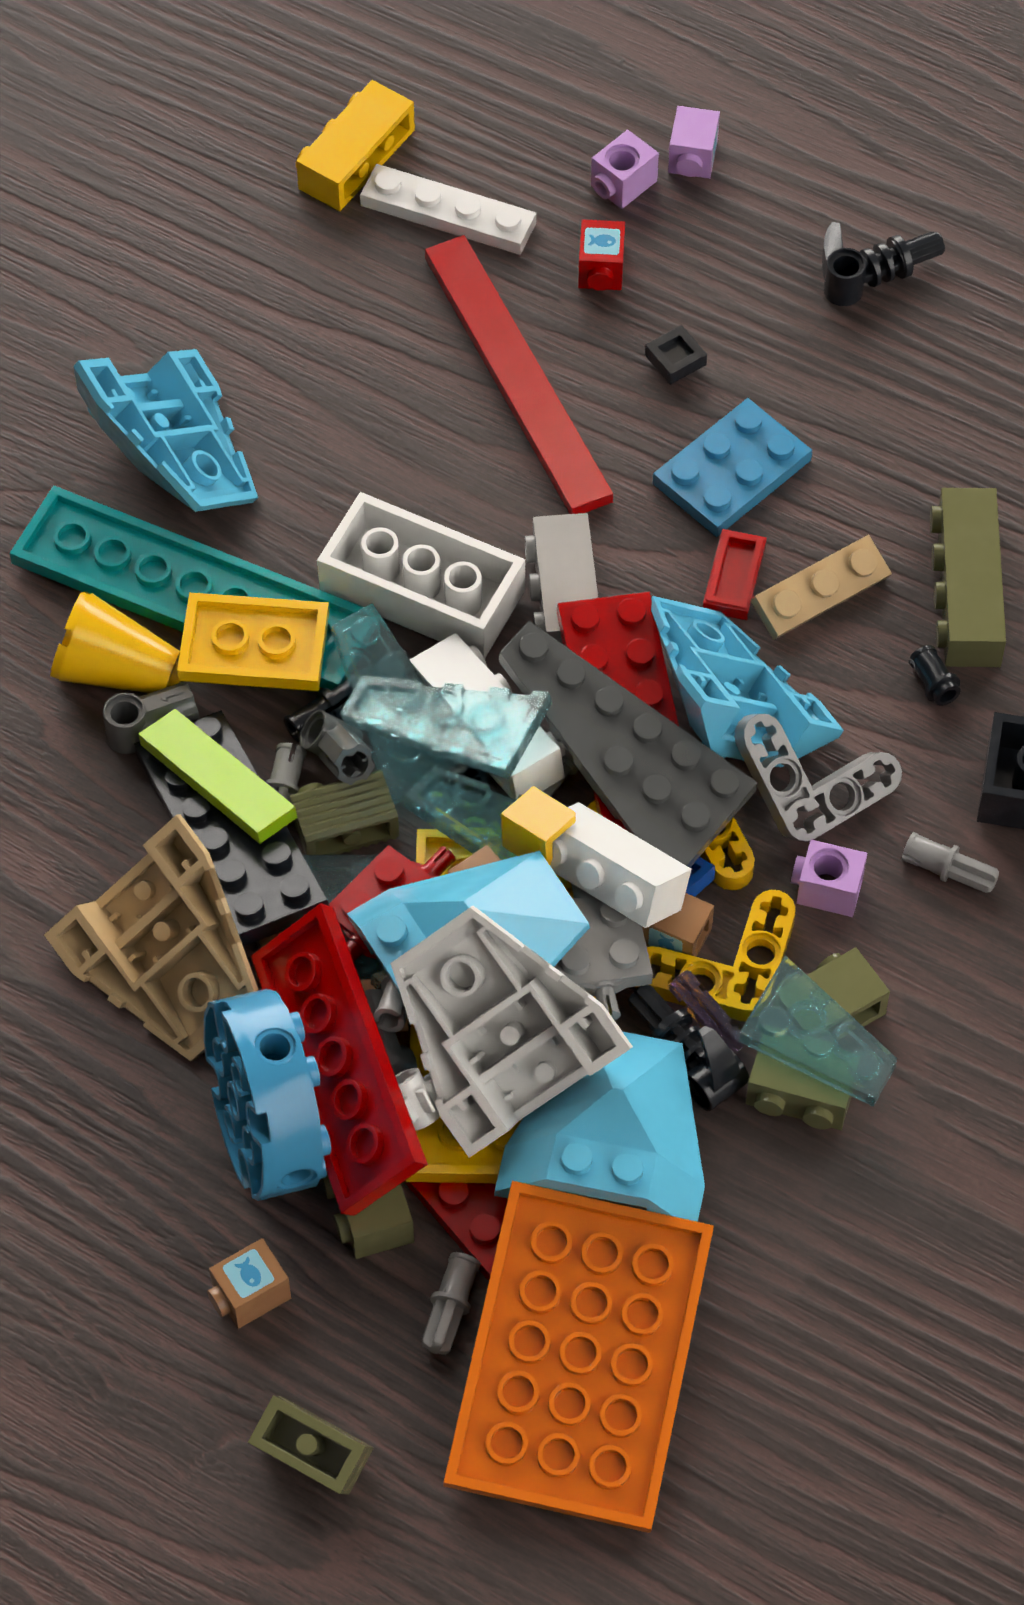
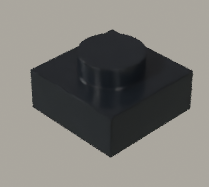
[645,325,707,385]

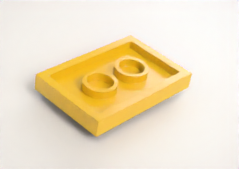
[177,592,329,691]

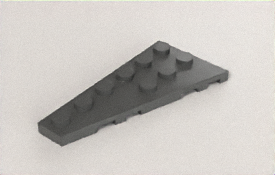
[499,621,758,868]

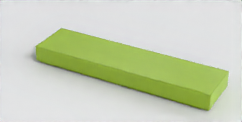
[138,709,297,844]

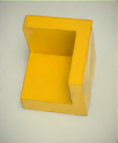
[501,786,576,868]

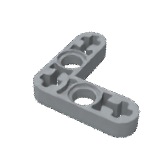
[734,714,902,841]

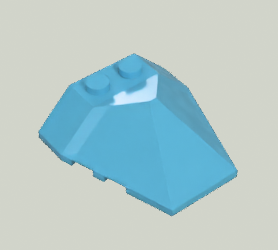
[73,349,258,512]
[651,596,844,768]
[347,851,590,995]
[494,1032,705,1222]

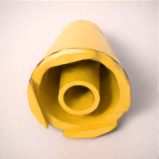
[50,591,180,693]

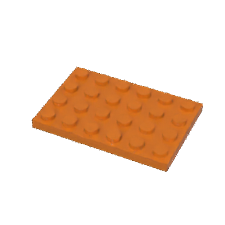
[443,1181,714,1533]

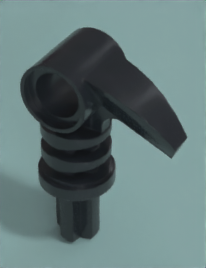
[822,222,945,306]
[628,985,750,1111]

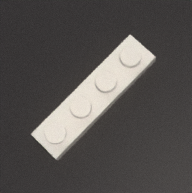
[360,164,536,255]

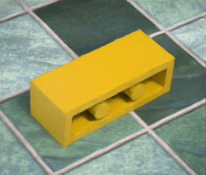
[295,80,415,212]

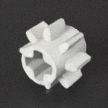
[395,1068,440,1131]

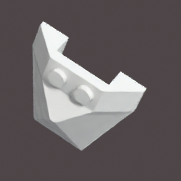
[391,906,633,1158]

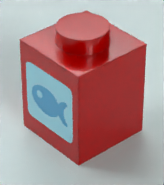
[578,219,625,291]

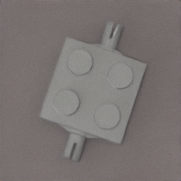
[554,883,653,1021]

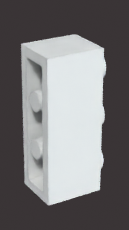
[550,802,692,928]

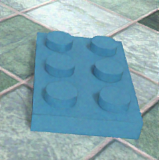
[652,398,812,537]

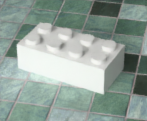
[317,492,525,659]

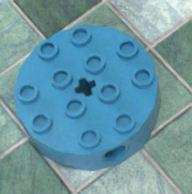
[204,989,331,1201]

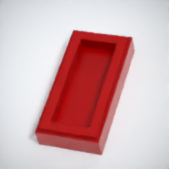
[703,529,767,620]

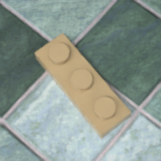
[750,534,892,640]

